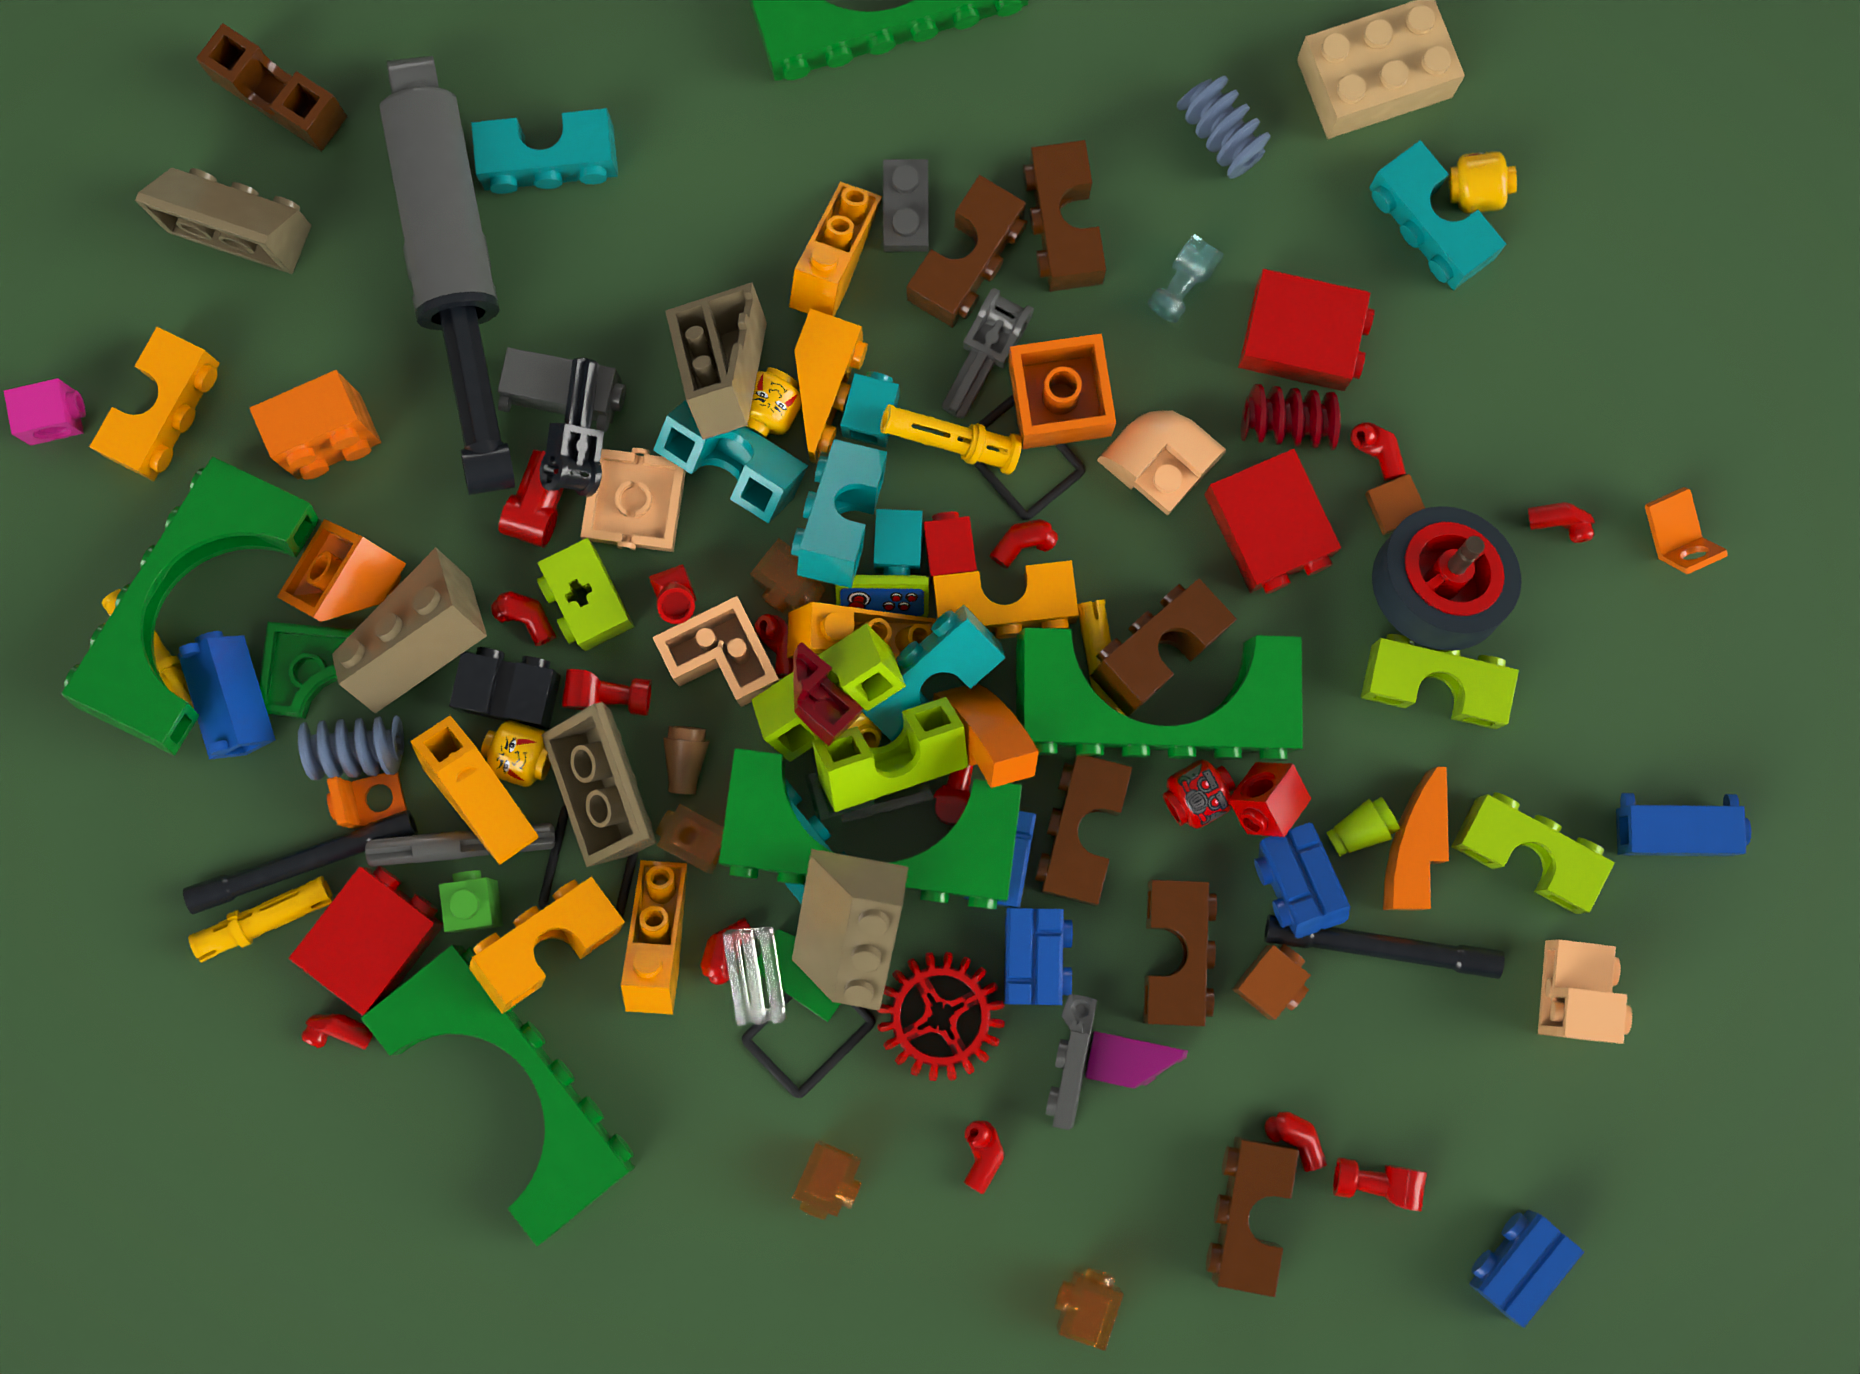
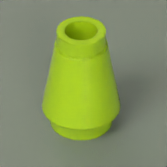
[1326,797,1400,857]

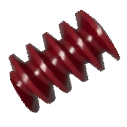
[1241,384,1341,451]

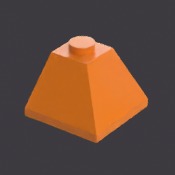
[277,519,406,622]

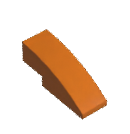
[933,683,1039,788]
[1383,767,1449,911]

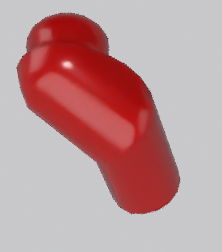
[1528,502,1595,543]
[491,591,556,646]
[700,917,756,985]
[1265,1112,1327,1172]

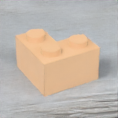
[652,596,780,707]
[1538,939,1632,1044]

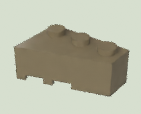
[665,282,767,440]
[332,547,487,713]

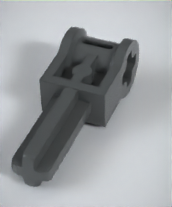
[942,288,1034,419]

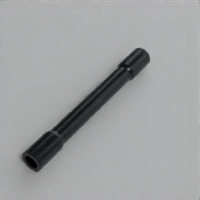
[183,810,418,915]
[1264,914,1505,979]

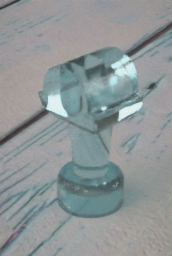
[1147,234,1224,323]

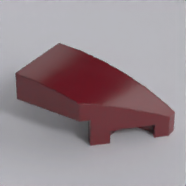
[793,642,863,746]

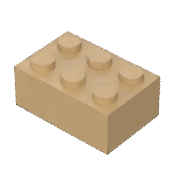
[1297,0,1465,139]

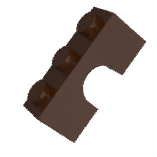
[196,23,348,152]
[1023,140,1106,292]
[907,175,1028,328]
[1090,578,1237,717]
[1035,755,1132,906]
[1143,880,1217,1027]
[1206,1136,1299,1297]

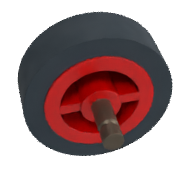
[1372,506,1522,651]

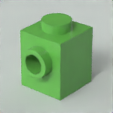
[439,870,503,933]

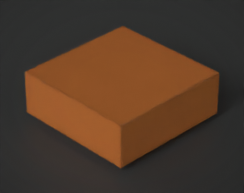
[1365,474,1425,535]

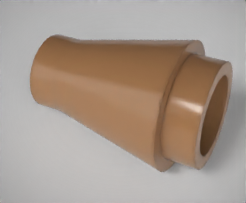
[663,726,710,794]

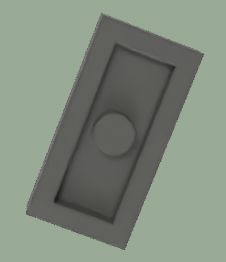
[883,159,928,252]

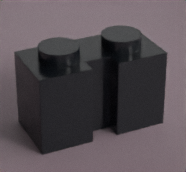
[449,647,561,730]

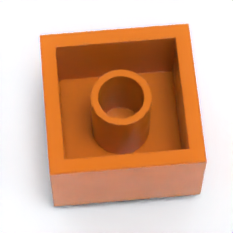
[1008,333,1116,450]
[249,370,382,480]

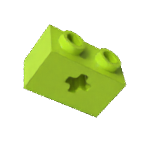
[537,538,635,652]

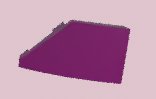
[1085,1031,1188,1089]

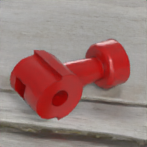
[648,564,697,624]
[562,669,652,716]
[933,764,974,826]
[1333,1157,1427,1211]

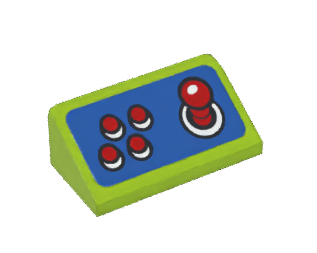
[835,575,929,617]

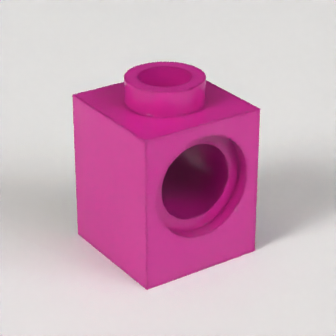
[4,378,86,446]

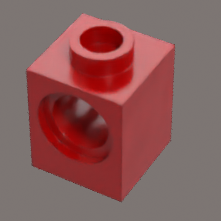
[924,511,977,585]
[1229,762,1311,837]

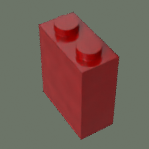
[1238,268,1375,391]
[1205,448,1341,594]
[288,866,444,1016]

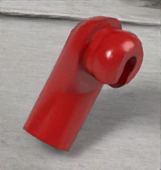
[1350,422,1406,481]
[989,519,1058,569]
[754,614,793,679]
[301,1014,373,1050]
[964,1120,1004,1194]

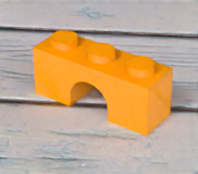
[89,327,220,481]
[933,560,1079,639]
[469,876,625,1014]

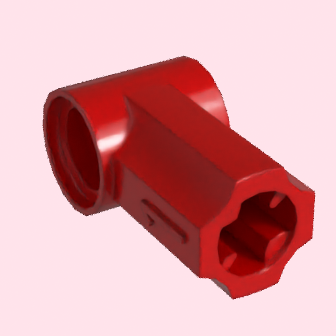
[498,450,564,548]

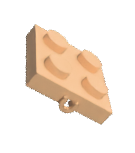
[580,448,686,552]

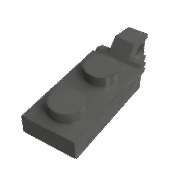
[1046,994,1097,1130]

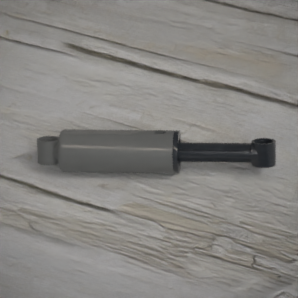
[379,55,515,495]

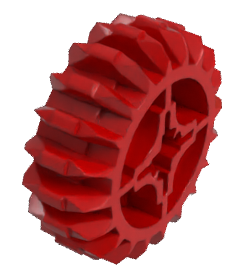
[877,952,1005,1081]

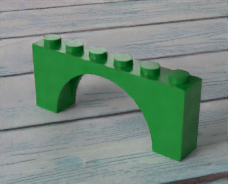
[749,0,1028,81]
[61,456,319,756]
[1016,628,1303,761]
[719,748,1022,910]
[361,945,635,1247]

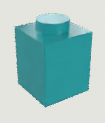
[841,371,900,448]
[874,509,923,575]

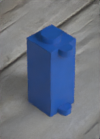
[178,631,276,760]
[1616,793,1751,856]

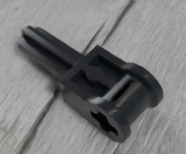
[540,358,604,497]

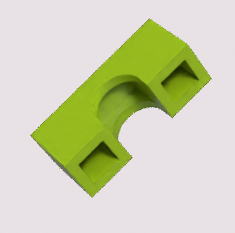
[751,623,906,762]
[1361,634,1519,730]
[812,697,968,812]
[1451,792,1615,914]

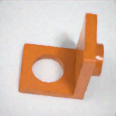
[1645,487,1728,574]
[327,772,407,829]

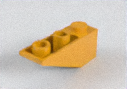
[789,181,882,316]
[794,308,868,464]
[787,602,937,663]
[410,715,539,865]
[621,860,687,1015]

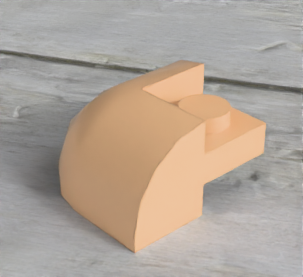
[1097,411,1226,516]

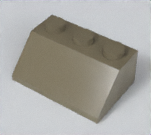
[135,167,312,274]
[541,702,657,867]
[792,849,908,1011]

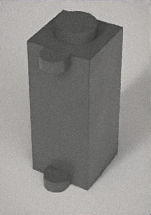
[497,347,626,431]

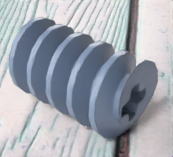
[1176,75,1271,179]
[298,715,404,780]

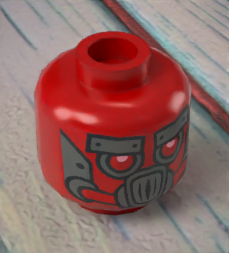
[1162,759,1236,829]

